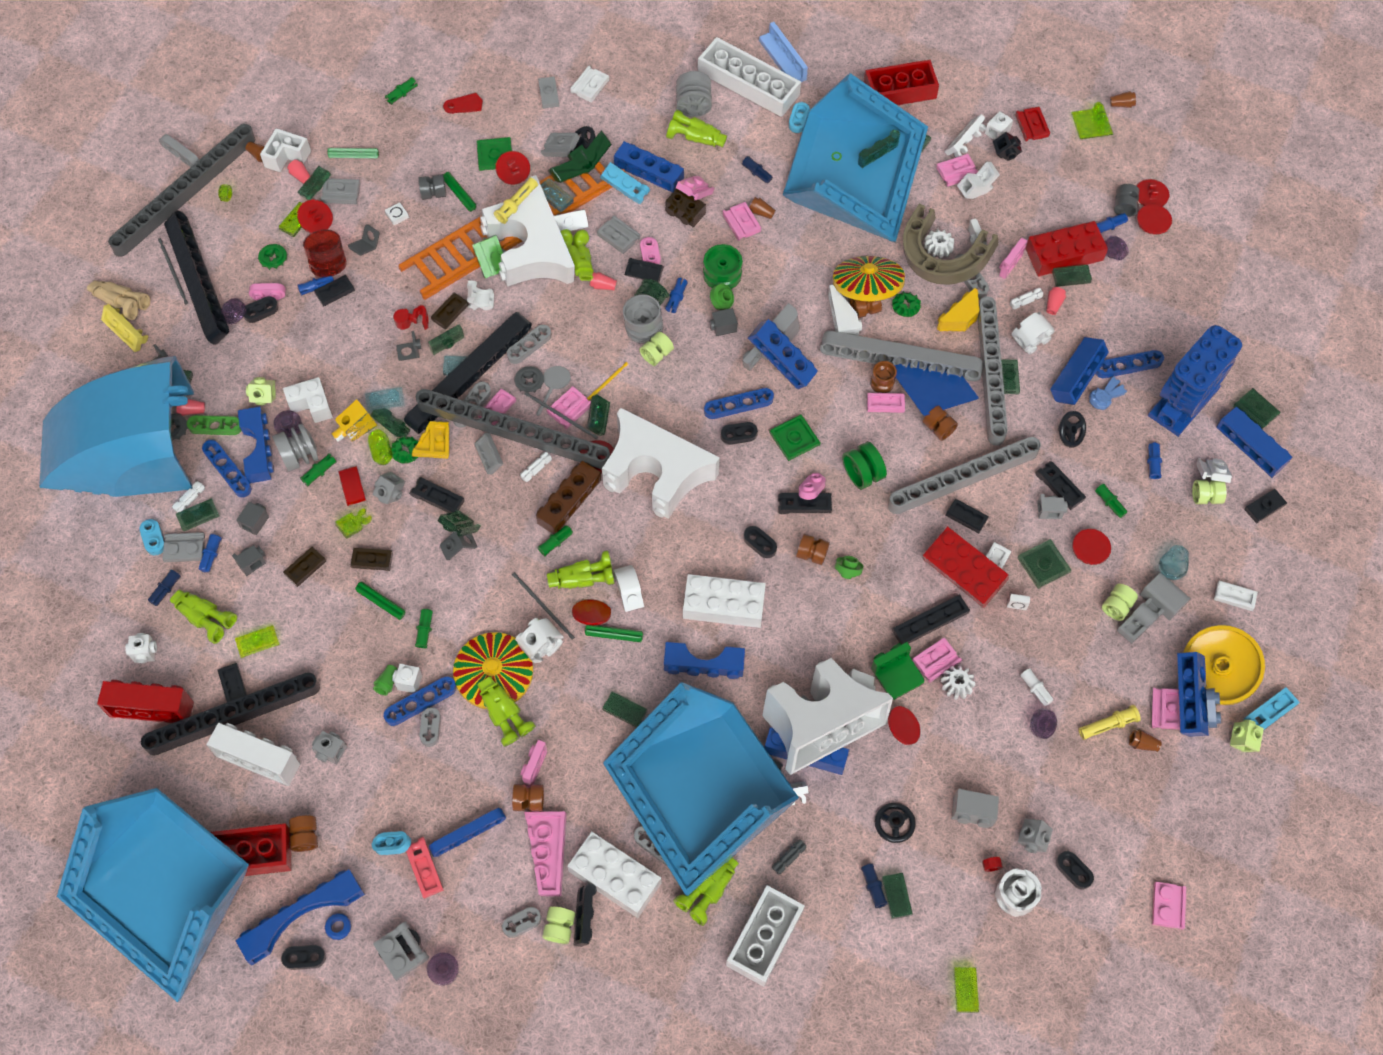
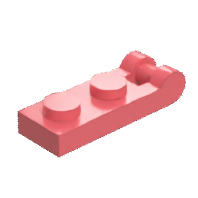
[406,837,444,899]

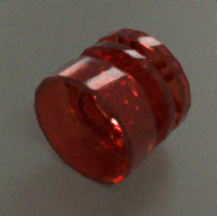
[303,230,347,277]

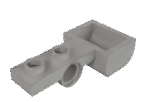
[742,303,800,371]
[1117,573,1191,644]

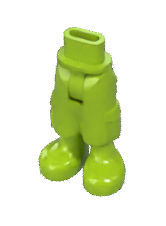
[666,110,727,147]
[560,229,593,281]
[547,550,615,589]
[170,590,237,644]
[477,676,536,747]
[673,858,739,926]

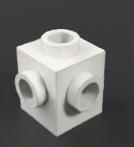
[125,633,157,663]

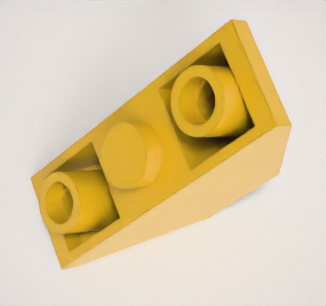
[937,288,979,331]

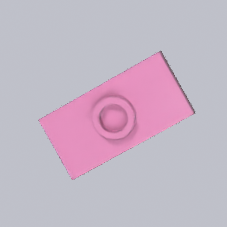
[478,388,516,425]
[867,393,905,413]

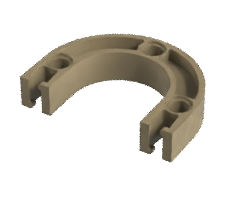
[903,204,999,285]

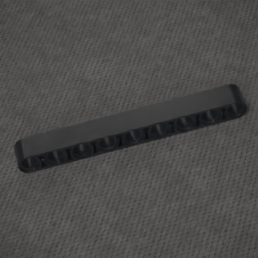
[164,210,229,345]
[404,312,532,434]
[141,672,320,756]

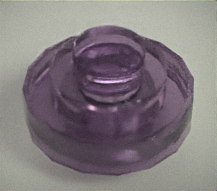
[1105,236,1129,260]
[222,298,246,325]
[273,410,302,437]
[1030,708,1057,739]
[427,952,459,986]

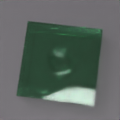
[1017,539,1072,589]

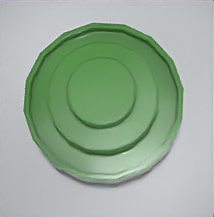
[710,284,734,311]
[834,556,864,579]

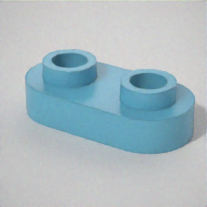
[789,102,810,133]
[139,519,165,556]
[372,831,411,855]

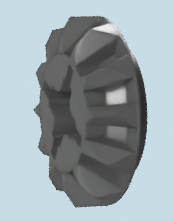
[514,366,544,393]
[171,414,188,441]

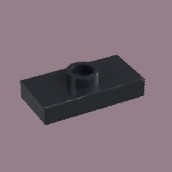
[624,258,664,284]
[314,275,355,307]
[1244,489,1287,524]
[945,498,989,534]
[217,663,247,702]

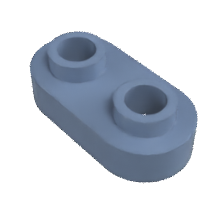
[1206,688,1221,728]

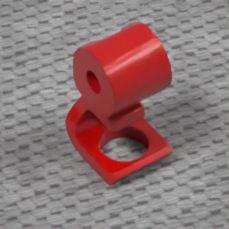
[393,305,429,330]

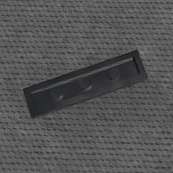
[892,594,970,645]

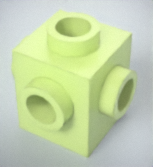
[246,377,276,405]
[1230,720,1264,752]

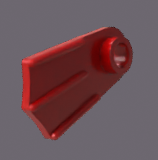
[443,93,483,114]

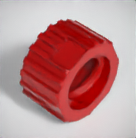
[982,857,1003,872]

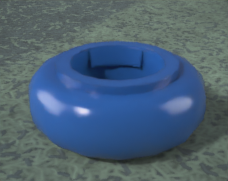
[325,913,351,940]

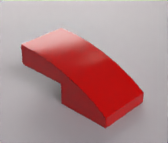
[338,466,366,506]

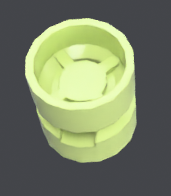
[639,332,674,366]
[1192,480,1226,504]
[1102,584,1138,621]
[542,907,576,944]

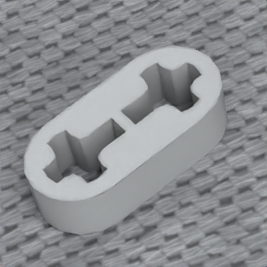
[420,707,441,747]
[502,907,541,938]

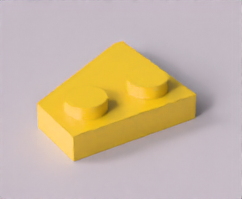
[412,421,449,459]

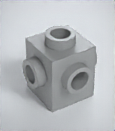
[372,472,406,504]
[312,731,347,765]
[1018,819,1053,853]

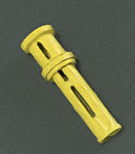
[493,177,538,224]
[1078,705,1141,740]

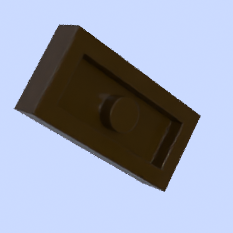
[431,292,469,330]
[283,547,327,587]
[350,547,393,571]

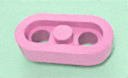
[640,237,661,265]
[249,283,286,300]
[799,473,826,500]

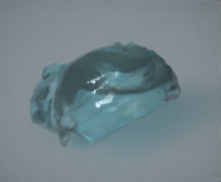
[1159,545,1189,580]

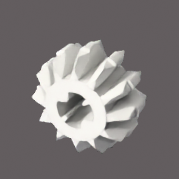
[924,229,954,260]
[941,665,975,700]

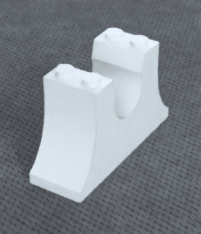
[480,175,575,287]
[602,408,720,519]
[762,658,893,775]

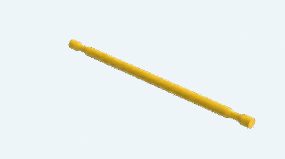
[586,362,628,401]

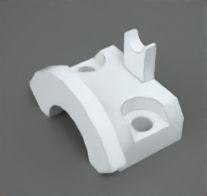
[467,281,494,310]

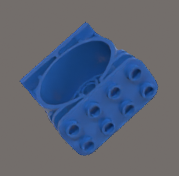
[1148,325,1242,437]

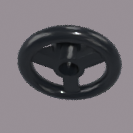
[570,126,595,153]
[1058,411,1086,448]
[875,803,916,843]

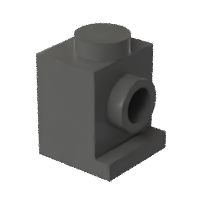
[232,545,266,577]

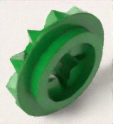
[258,244,287,270]
[892,291,921,317]
[390,435,418,464]

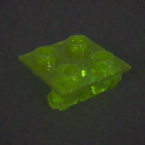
[1071,102,1113,140]

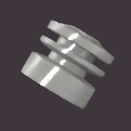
[676,71,712,117]
[623,295,663,343]
[272,424,319,472]

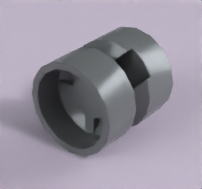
[418,174,446,200]
[1114,184,1140,217]

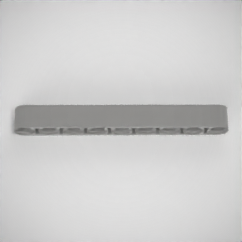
[978,296,1008,446]
[820,331,983,381]
[888,437,1041,514]

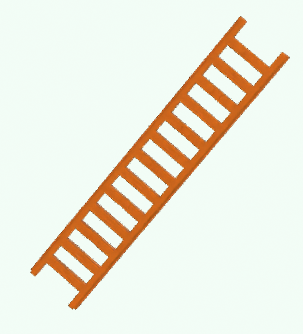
[398,162,626,300]

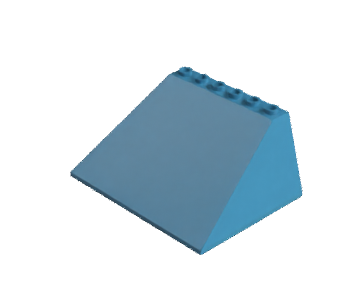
[783,73,928,242]
[603,682,799,896]
[57,788,249,1002]

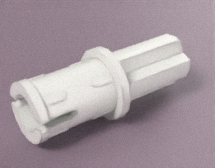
[1020,669,1053,706]

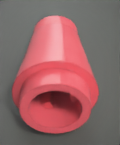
[287,159,312,185]
[590,272,617,291]
[1046,287,1066,315]
[176,399,205,416]

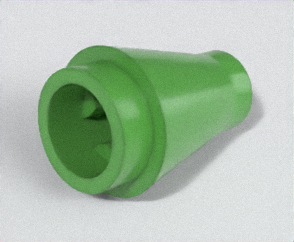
[373,665,398,696]

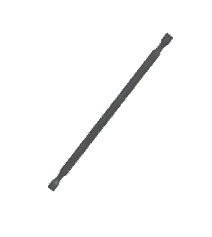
[158,238,188,305]
[524,392,598,440]
[512,572,575,640]

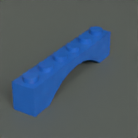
[235,869,365,966]

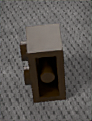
[665,188,706,228]

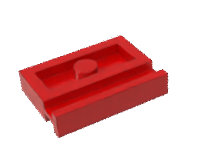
[1015,106,1050,142]

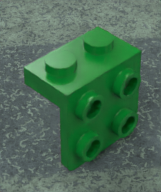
[871,642,925,700]

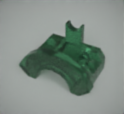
[634,279,670,306]

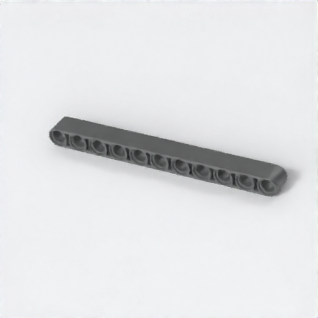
[108,124,255,257]
[415,389,610,469]

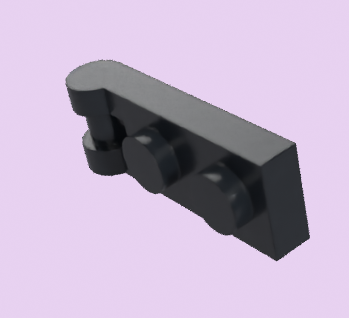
[1035,461,1086,510]
[409,477,465,516]
[778,493,832,514]
[573,883,597,947]

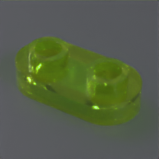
[368,429,392,465]

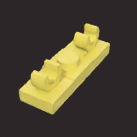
[101,304,148,352]

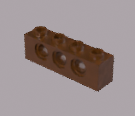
[536,461,601,535]

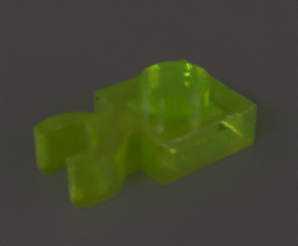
[335,508,372,539]

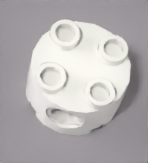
[1012,312,1055,355]
[515,618,564,663]
[995,869,1042,917]

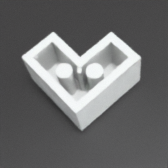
[260,128,311,172]
[283,377,333,423]

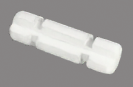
[1010,288,1043,309]
[520,452,552,482]
[172,481,205,514]

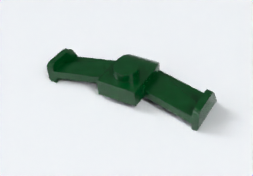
[548,130,612,183]

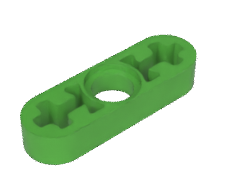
[186,415,242,435]

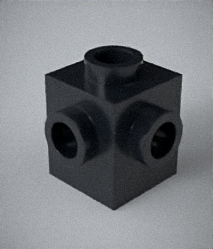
[992,132,1023,161]

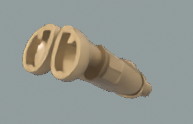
[87,280,150,320]

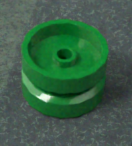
[703,244,743,289]
[842,441,887,490]

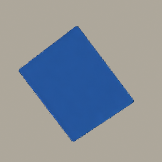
[894,362,979,416]

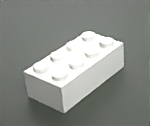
[683,574,766,628]
[206,723,300,786]
[567,832,662,918]
[726,885,805,987]

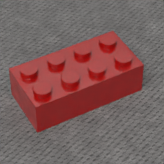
[864,60,939,105]
[1025,221,1108,277]
[923,526,1009,608]
[97,679,194,723]
[211,823,292,876]

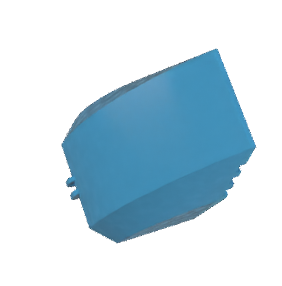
[39,356,194,497]

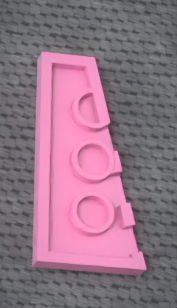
[524,811,567,896]

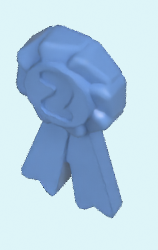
[1089,376,1127,410]

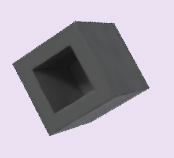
[709,308,738,336]
[236,502,269,535]

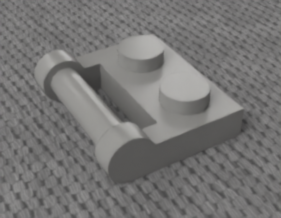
[373,922,429,981]

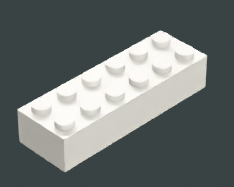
[698,37,801,117]

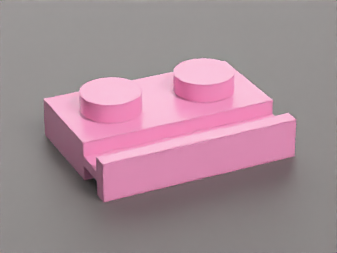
[936,154,978,187]
[676,176,715,200]
[723,202,761,241]
[999,237,1027,279]
[547,386,592,429]
[912,638,962,683]
[1152,688,1180,730]
[521,740,547,787]
[1152,882,1186,930]

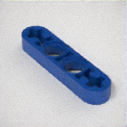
[1095,350,1164,379]
[704,388,774,419]
[202,440,252,498]
[383,677,456,726]
[429,808,506,857]

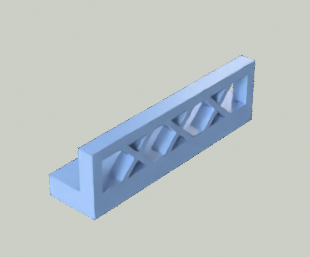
[759,22,808,82]

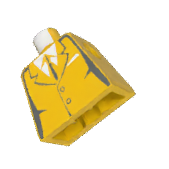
[331,399,378,442]

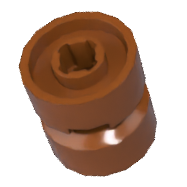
[850,298,882,319]
[870,361,897,393]
[923,406,958,441]
[796,534,830,565]
[512,784,544,812]
[289,815,318,852]

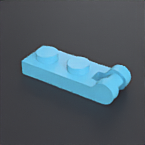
[600,162,650,204]
[1243,687,1300,731]

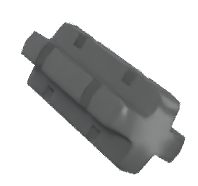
[772,839,807,875]

